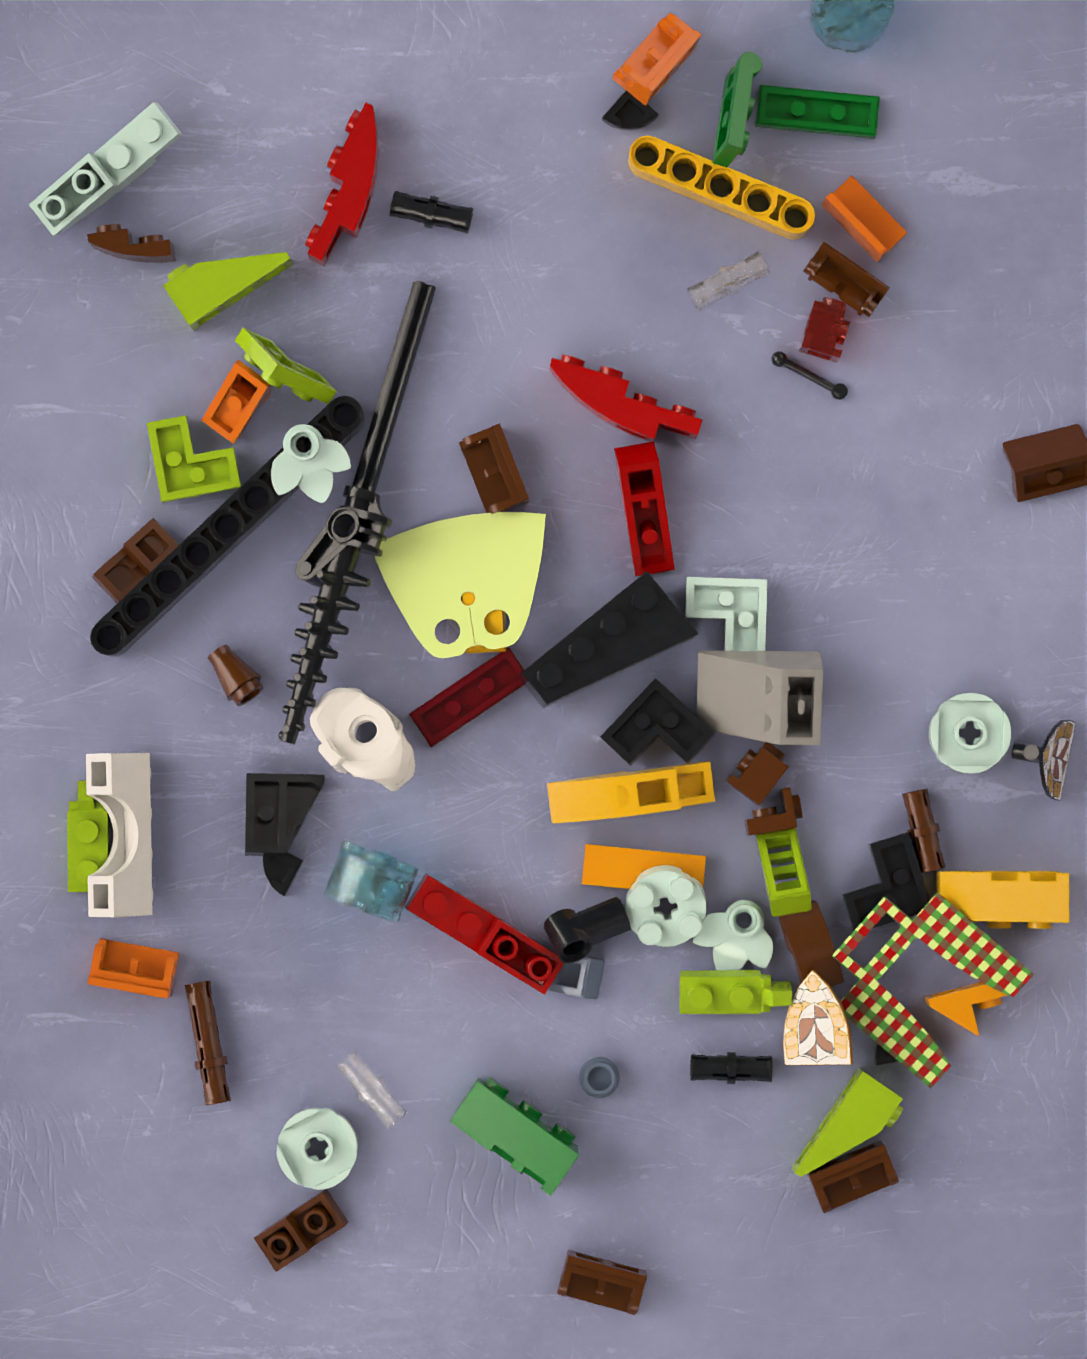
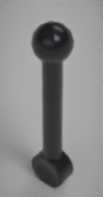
[771,351,848,400]

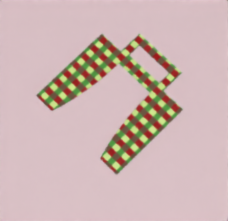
[832,892,1034,1088]

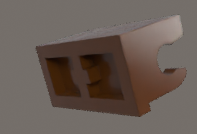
[459,423,529,514]
[807,1140,899,1213]
[557,1249,647,1315]

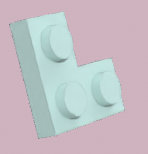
[685,577,767,651]

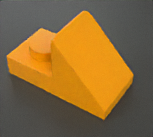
[924,982,1008,1036]

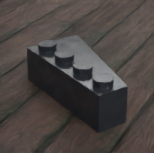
[518,571,698,708]

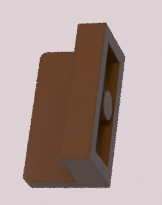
[1002,424,1087,502]

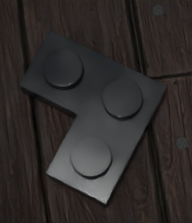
[600,678,715,766]
[842,832,930,931]

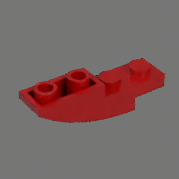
[305,102,378,266]
[549,355,703,442]
[405,873,564,995]

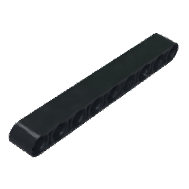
[90,396,365,657]

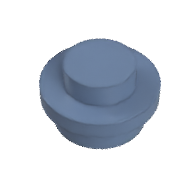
[579,1057,620,1098]

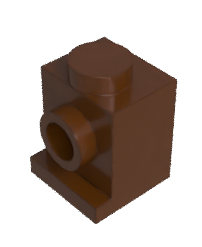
[725,742,789,806]

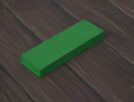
[755,85,880,139]

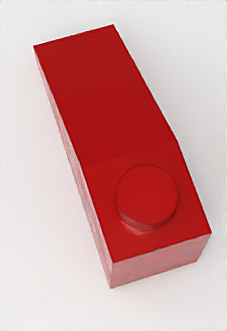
[614,441,675,577]

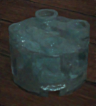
[810,0,894,53]
[324,840,419,922]

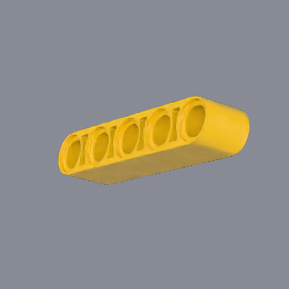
[628,135,815,240]

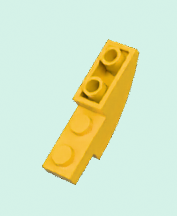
[547,761,715,823]

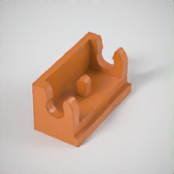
[612,13,702,106]
[87,938,180,999]

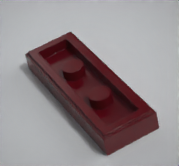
[409,647,524,748]

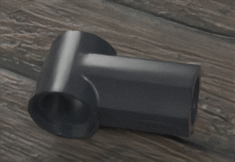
[544,897,631,963]

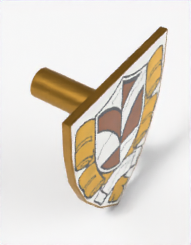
[783,970,853,1065]

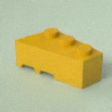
[936,870,1069,929]

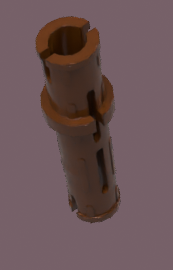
[184,981,231,1105]

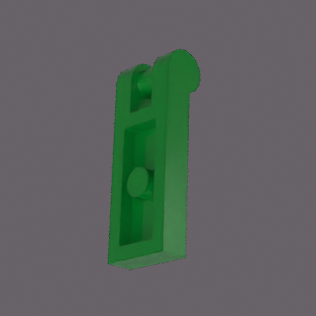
[712,52,762,168]

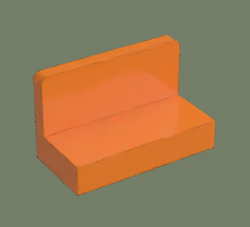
[821,175,907,262]

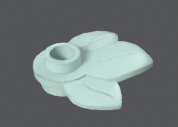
[271,424,351,503]
[693,900,773,970]

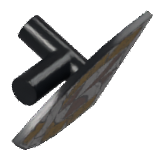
[1012,720,1076,801]

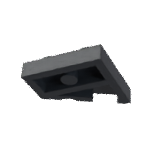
[245,773,325,856]

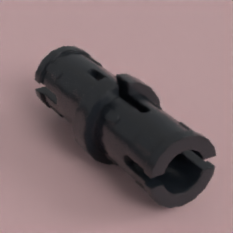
[389,190,474,234]
[690,1052,773,1084]

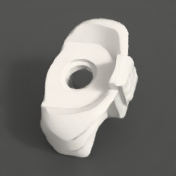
[310,687,415,791]

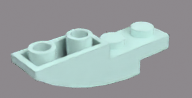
[29,102,183,236]

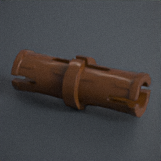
[902,788,946,873]

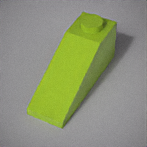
[163,252,294,331]
[791,1068,903,1177]

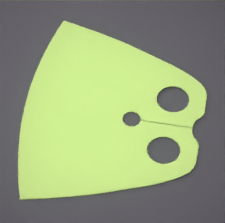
[374,512,546,658]

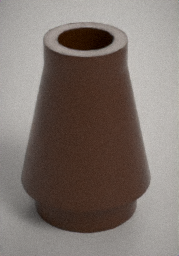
[208,644,264,706]

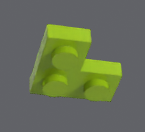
[235,327,337,404]
[146,415,242,503]

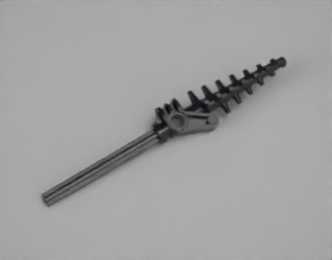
[278,281,436,745]

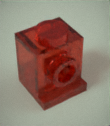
[798,297,850,363]

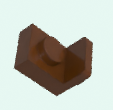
[744,787,803,836]

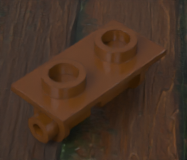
[803,242,890,317]

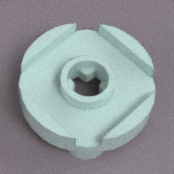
[929,693,1011,774]
[625,865,706,947]
[276,1107,358,1190]

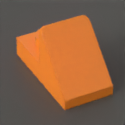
[201,360,271,444]

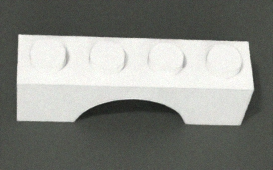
[86,753,153,917]

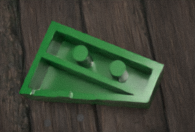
[450,1077,579,1196]

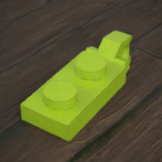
[67,780,110,892]
[679,970,792,1014]

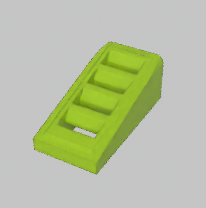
[756,828,812,917]

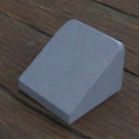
[549,953,605,999]

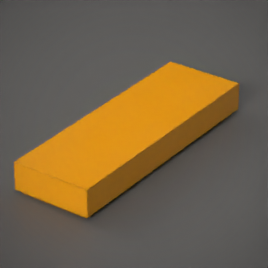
[581,844,706,889]

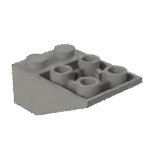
[697,651,823,745]

